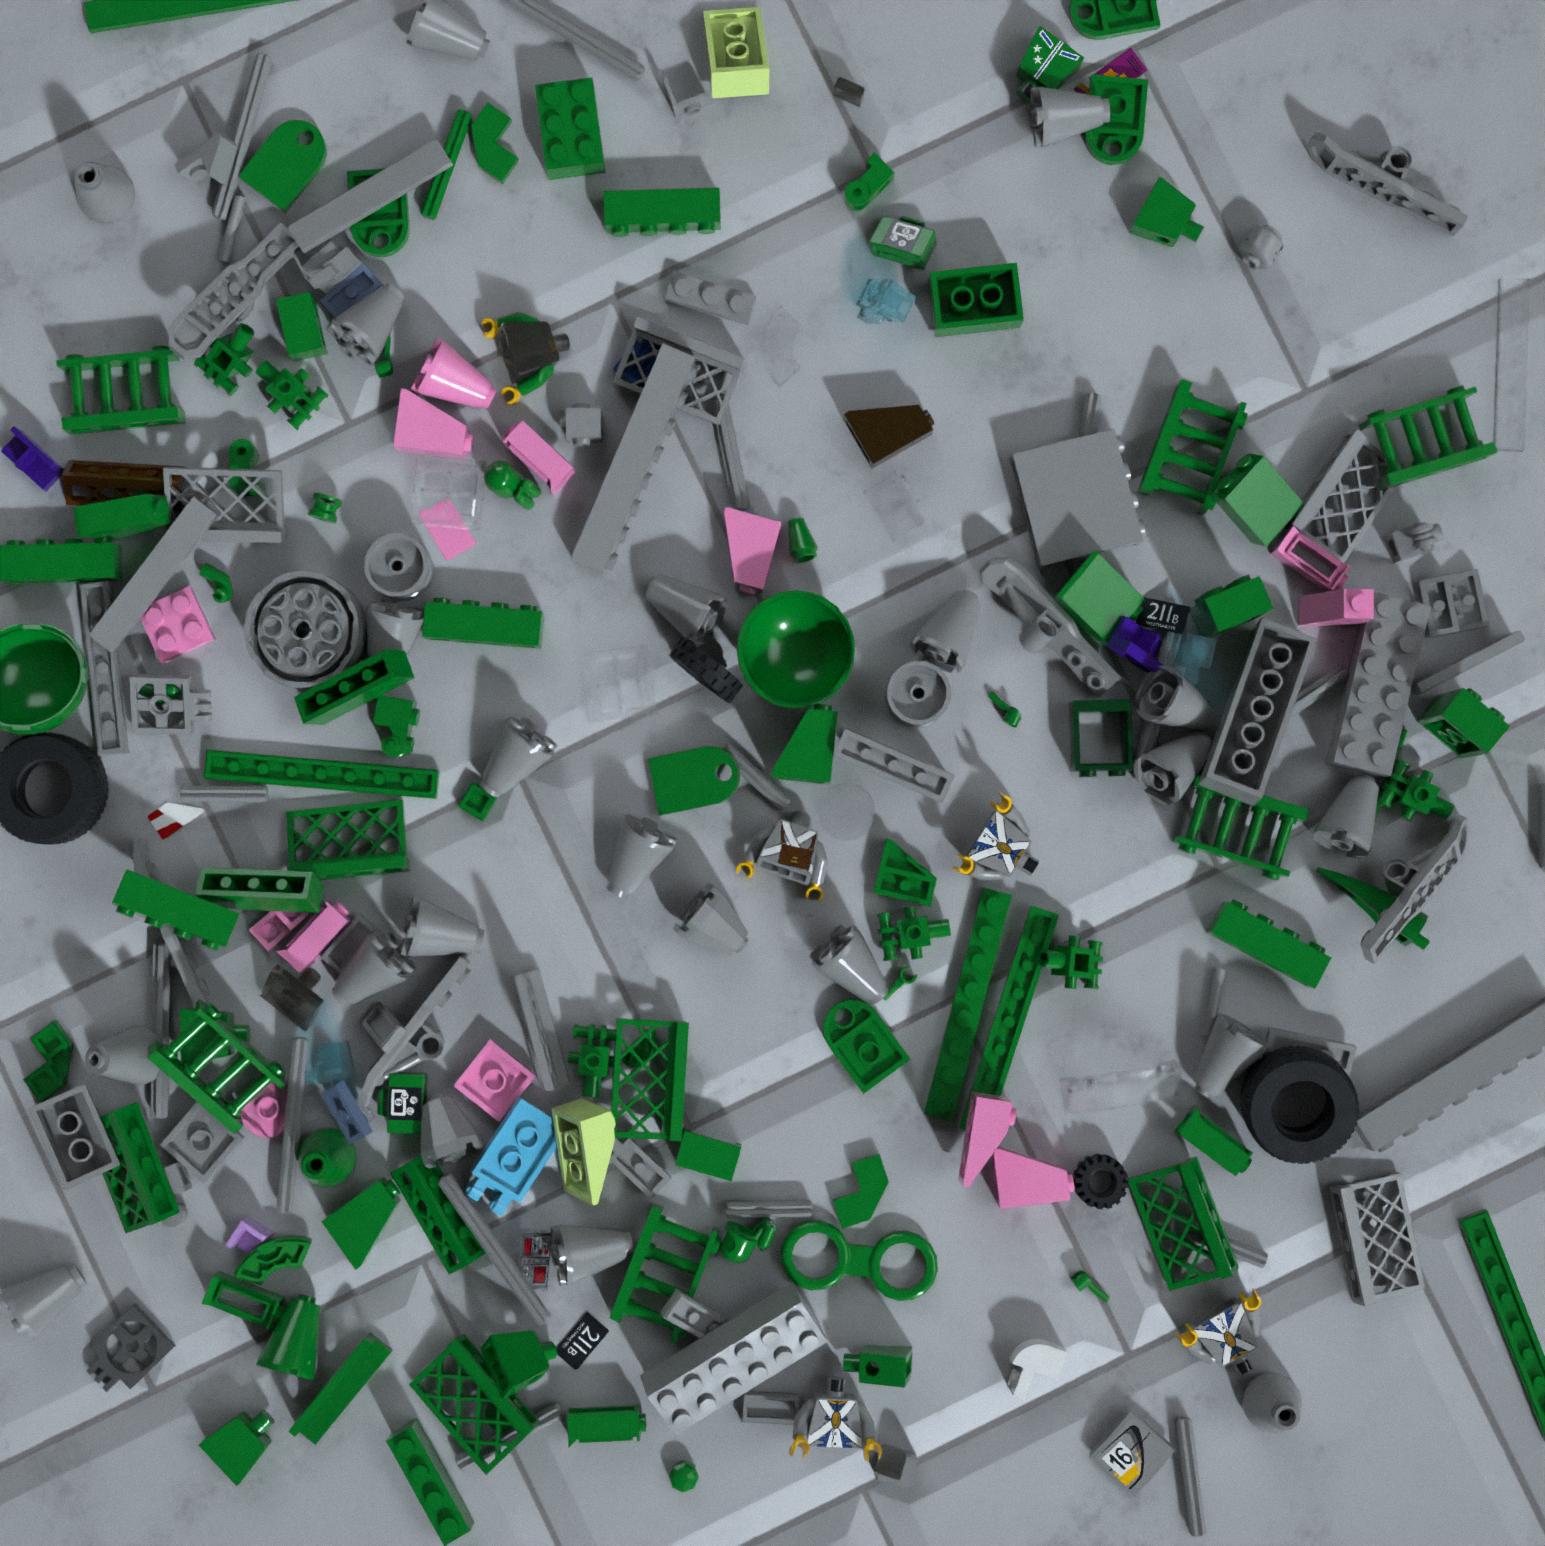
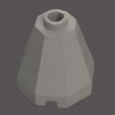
[673,883,748,955]
[421,1093,485,1169]

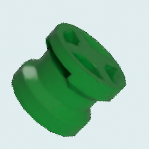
[308,492,342,524]

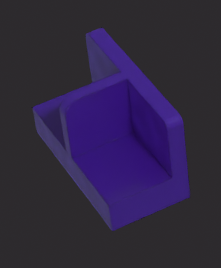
[1,426,64,492]
[1107,616,1163,673]

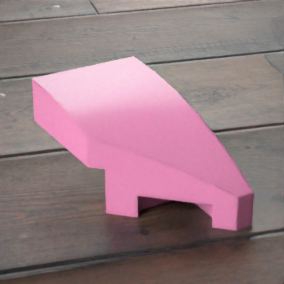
[249,911,310,953]

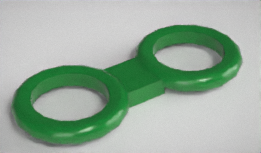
[780,1220,938,1301]

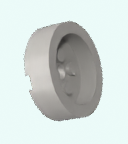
[244,571,367,690]

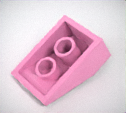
[958,1091,1016,1188]

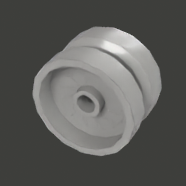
[364,533,434,601]
[885,661,951,727]

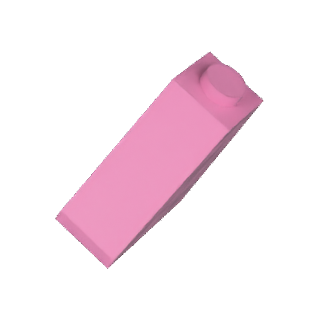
[393,388,474,460]
[724,507,782,596]
[1298,589,1374,627]
[992,1146,1074,1209]

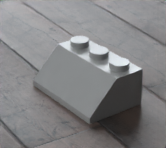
[28,1083,121,1190]

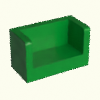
[276,291,328,361]
[675,1128,742,1181]

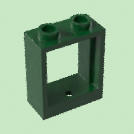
[1069,699,1133,777]

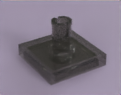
[260,964,324,1032]

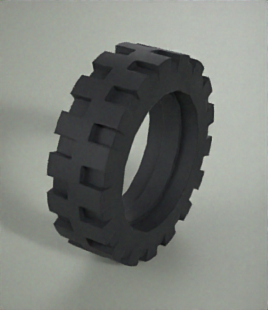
[669,638,743,703]

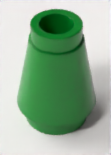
[787,518,818,563]

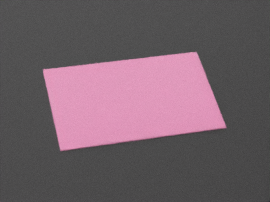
[419,497,477,561]

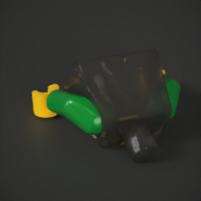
[481,312,570,405]

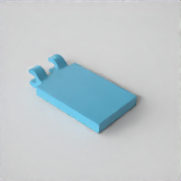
[464,1096,557,1216]

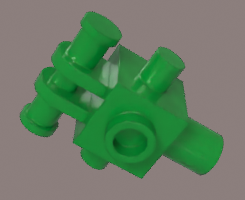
[194,323,254,396]
[255,360,329,431]
[1377,759,1454,822]
[877,906,951,961]
[1038,935,1103,989]
[568,1024,622,1098]

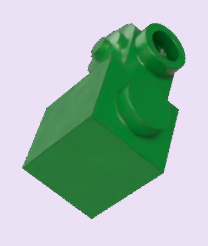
[373,695,420,758]

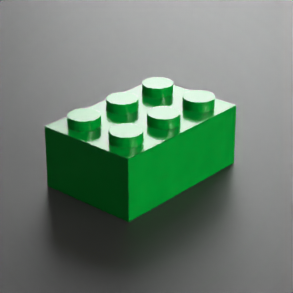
[535,77,606,180]
[928,263,1024,338]
[1190,574,1274,641]
[1417,688,1510,759]

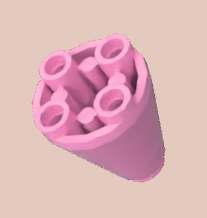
[411,337,497,410]

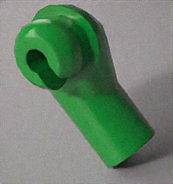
[199,563,233,603]
[138,683,181,704]
[623,1029,656,1068]

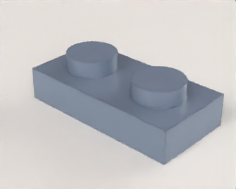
[320,263,384,317]
[321,1080,373,1145]

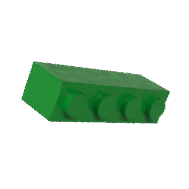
[603,187,721,237]
[0,538,122,584]
[422,598,544,649]
[294,649,415,725]
[195,868,324,913]
[112,869,239,951]
[1206,899,1331,989]
[386,1418,474,1546]

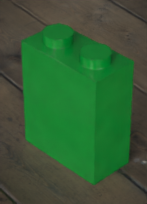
[1211,453,1304,547]

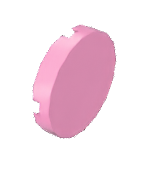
[240,1082,288,1137]

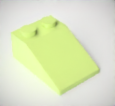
[703,7,769,99]
[551,1098,616,1206]

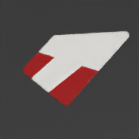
[148,802,204,839]

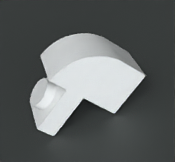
[1008,1339,1067,1400]

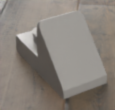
[174,132,238,185]

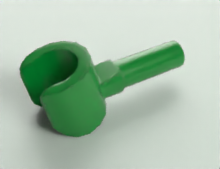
[374,336,394,378]
[988,691,1021,728]
[883,966,917,1001]
[1070,1270,1109,1302]

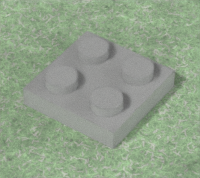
[160,1102,245,1183]

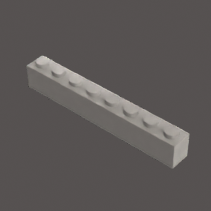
[571,343,699,574]
[1354,996,1545,1152]

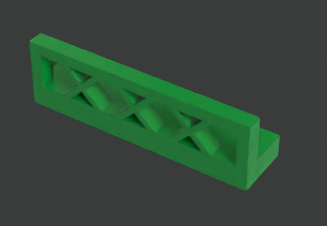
[390,1155,486,1275]
[288,1332,393,1445]

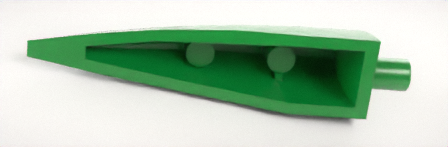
[1316,867,1430,950]

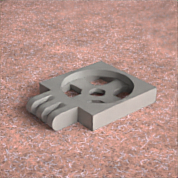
[129,674,212,735]

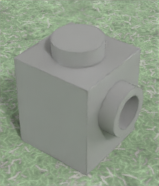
[560,403,603,447]

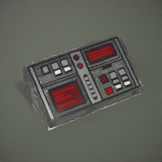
[518,1228,552,1291]

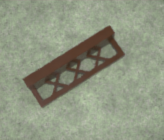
[61,460,185,511]

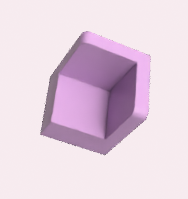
[226,1216,273,1253]

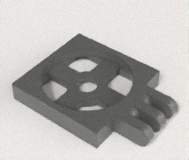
[86,1303,176,1392]

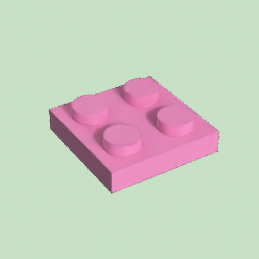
[141,586,216,664]
[453,1039,537,1122]

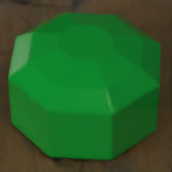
[669,1460,699,1492]

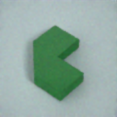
[471,103,519,184]
[23,1020,73,1103]
[833,1153,889,1229]

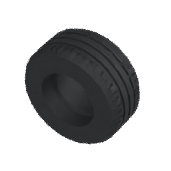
[0,732,109,845]
[1240,1045,1359,1164]

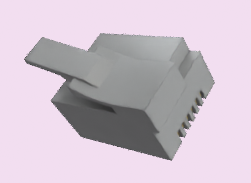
[301,240,361,296]

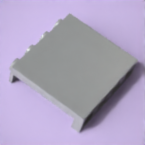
[1010,429,1146,570]

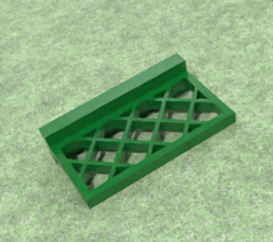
[286,800,410,881]
[610,1018,689,1141]
[101,1102,180,1233]
[1128,1156,1239,1291]
[409,1334,542,1475]

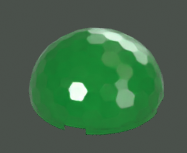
[737,590,855,709]
[0,623,88,735]

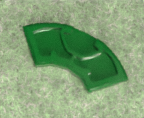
[233,1235,312,1285]

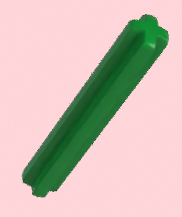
[420,109,472,220]

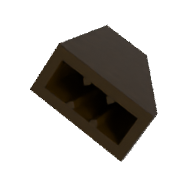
[843,405,935,469]

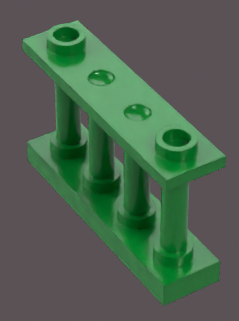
[56,346,186,435]
[1137,379,1248,516]
[1359,385,1498,491]
[1172,774,1309,881]
[147,999,286,1134]
[609,1203,722,1344]

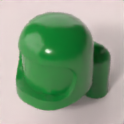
[484,461,541,510]
[720,1217,777,1264]

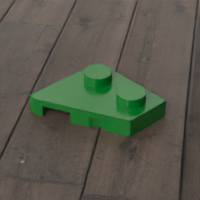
[873,838,937,907]

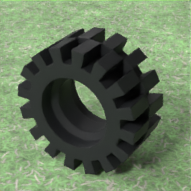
[1073,1153,1129,1209]

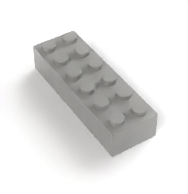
[1325,592,1431,778]
[1198,618,1317,806]
[640,1282,828,1436]

